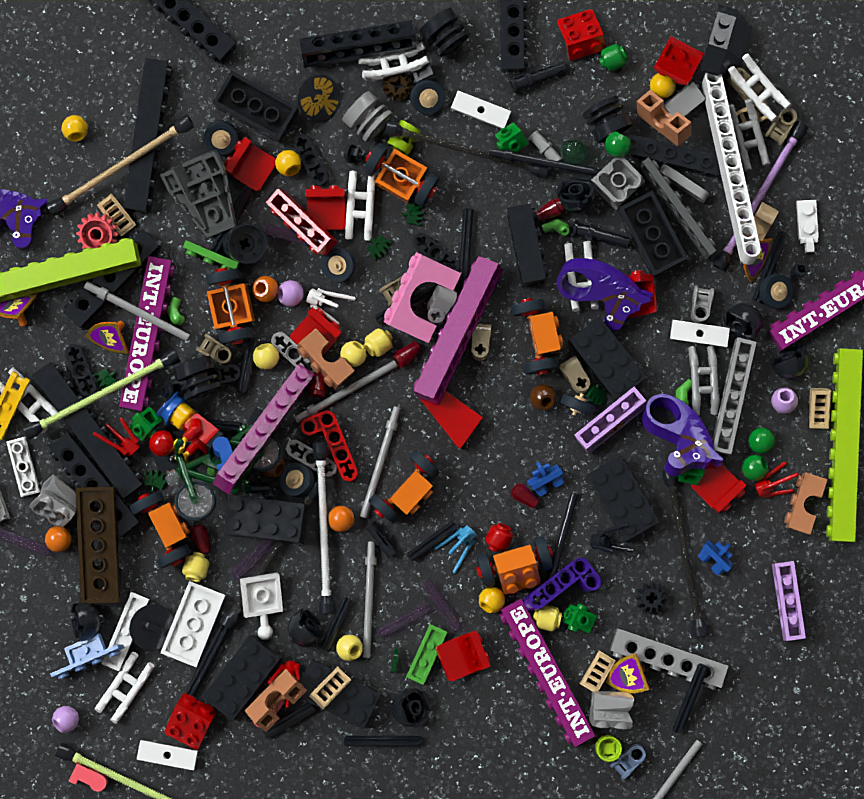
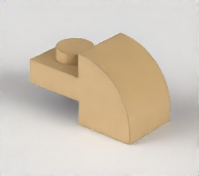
[744,202,779,240]

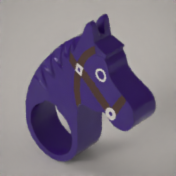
[0,189,48,250]
[557,258,653,330]
[642,394,723,476]

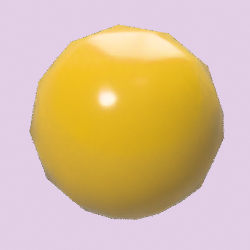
[650,73,676,99]
[61,115,88,142]
[275,150,301,176]
[479,587,505,613]

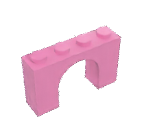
[384,252,461,343]

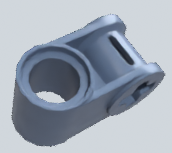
[609,744,646,780]

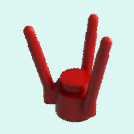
[93,417,140,456]
[754,462,799,499]
[268,660,300,708]

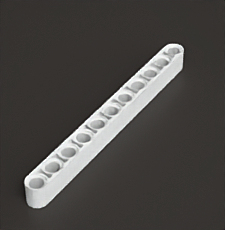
[702,73,761,265]

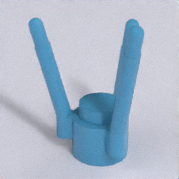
[434,525,477,574]

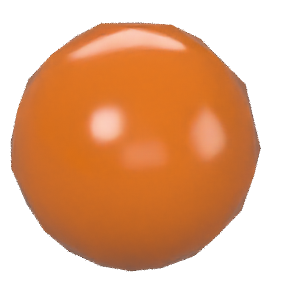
[252,276,278,302]
[329,505,355,532]
[45,526,72,552]

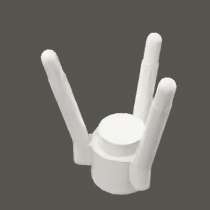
[306,288,356,325]

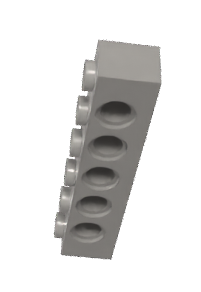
[712,338,756,456]
[610,628,728,690]

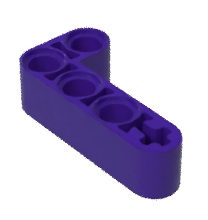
[524,558,601,611]

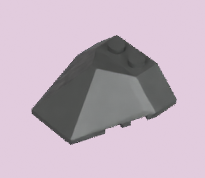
[160,150,237,238]

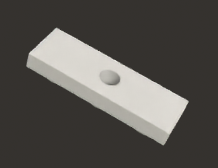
[451,91,511,129]
[670,320,730,348]
[6,437,40,497]
[137,740,198,770]

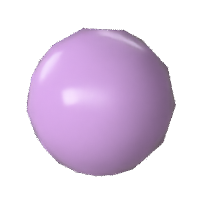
[278,280,304,307]
[771,387,798,414]
[52,706,79,733]

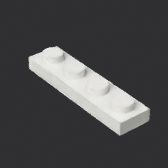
[101,592,150,671]

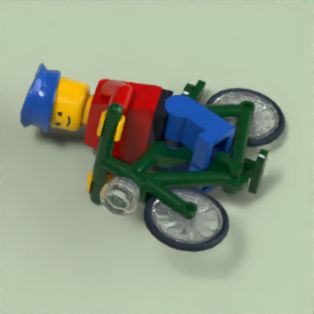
[156,392,282,521]

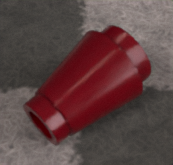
[536,198,565,222]
[393,341,421,368]
[308,372,327,398]
[510,482,539,509]
[189,524,211,554]

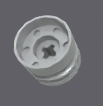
[342,91,393,142]

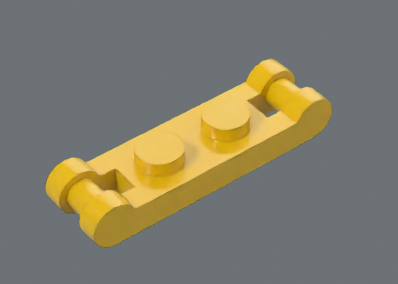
[0,371,31,440]

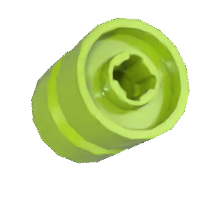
[387,120,422,156]
[595,735,622,762]

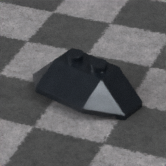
[699,4,752,76]

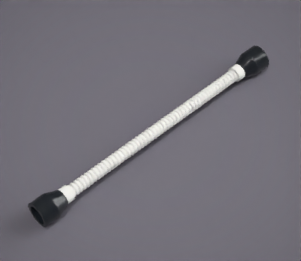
[313,443,335,613]

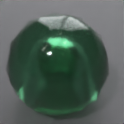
[560,139,587,165]

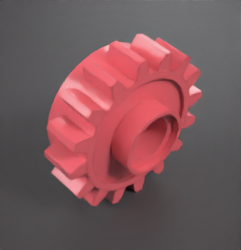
[76,212,119,249]

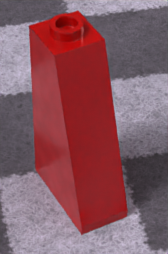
[419,391,483,449]

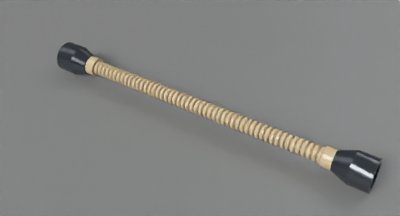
[46,114,195,217]

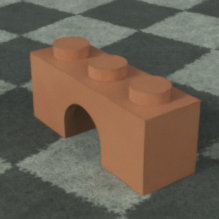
[637,90,692,147]
[297,328,355,390]
[784,472,828,535]
[245,669,307,732]

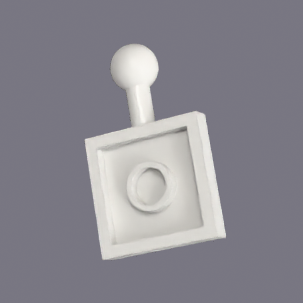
[240,573,283,640]

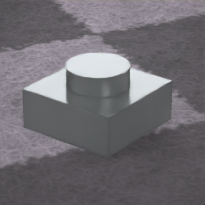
[412,63,436,83]

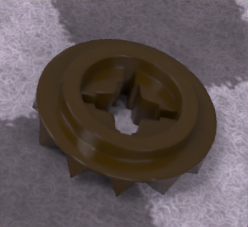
[383,73,413,101]

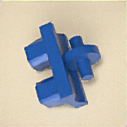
[527,462,564,496]
[698,540,733,576]

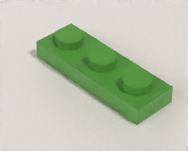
[183,240,240,270]
[406,624,447,685]

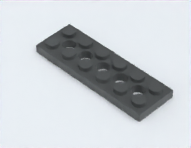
[639,157,716,260]

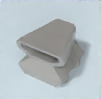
[591,157,645,210]
[29,474,76,526]
[589,691,634,729]

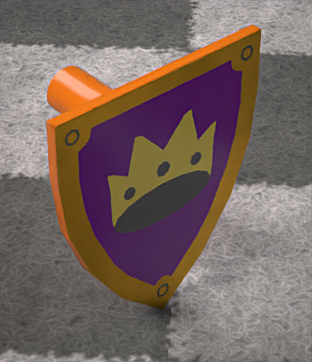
[743,238,772,282]
[0,295,37,326]
[85,321,129,354]
[606,653,650,693]

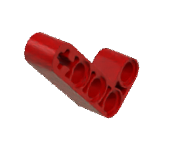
[301,411,358,482]

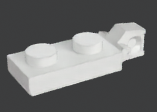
[796,200,819,253]

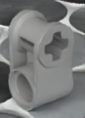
[427,285,457,323]
[691,285,714,324]

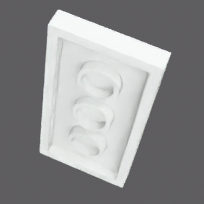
[161,581,226,667]

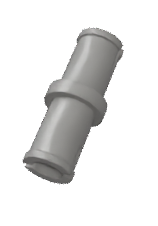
[529,130,563,162]

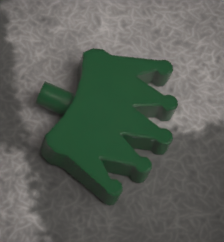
[402,202,424,226]
[367,235,391,260]
[94,369,117,390]
[586,383,606,405]
[144,470,169,491]
[390,648,399,673]

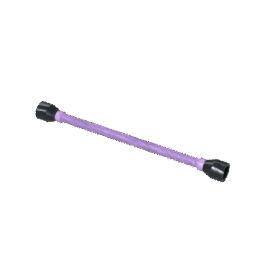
[712,121,809,272]

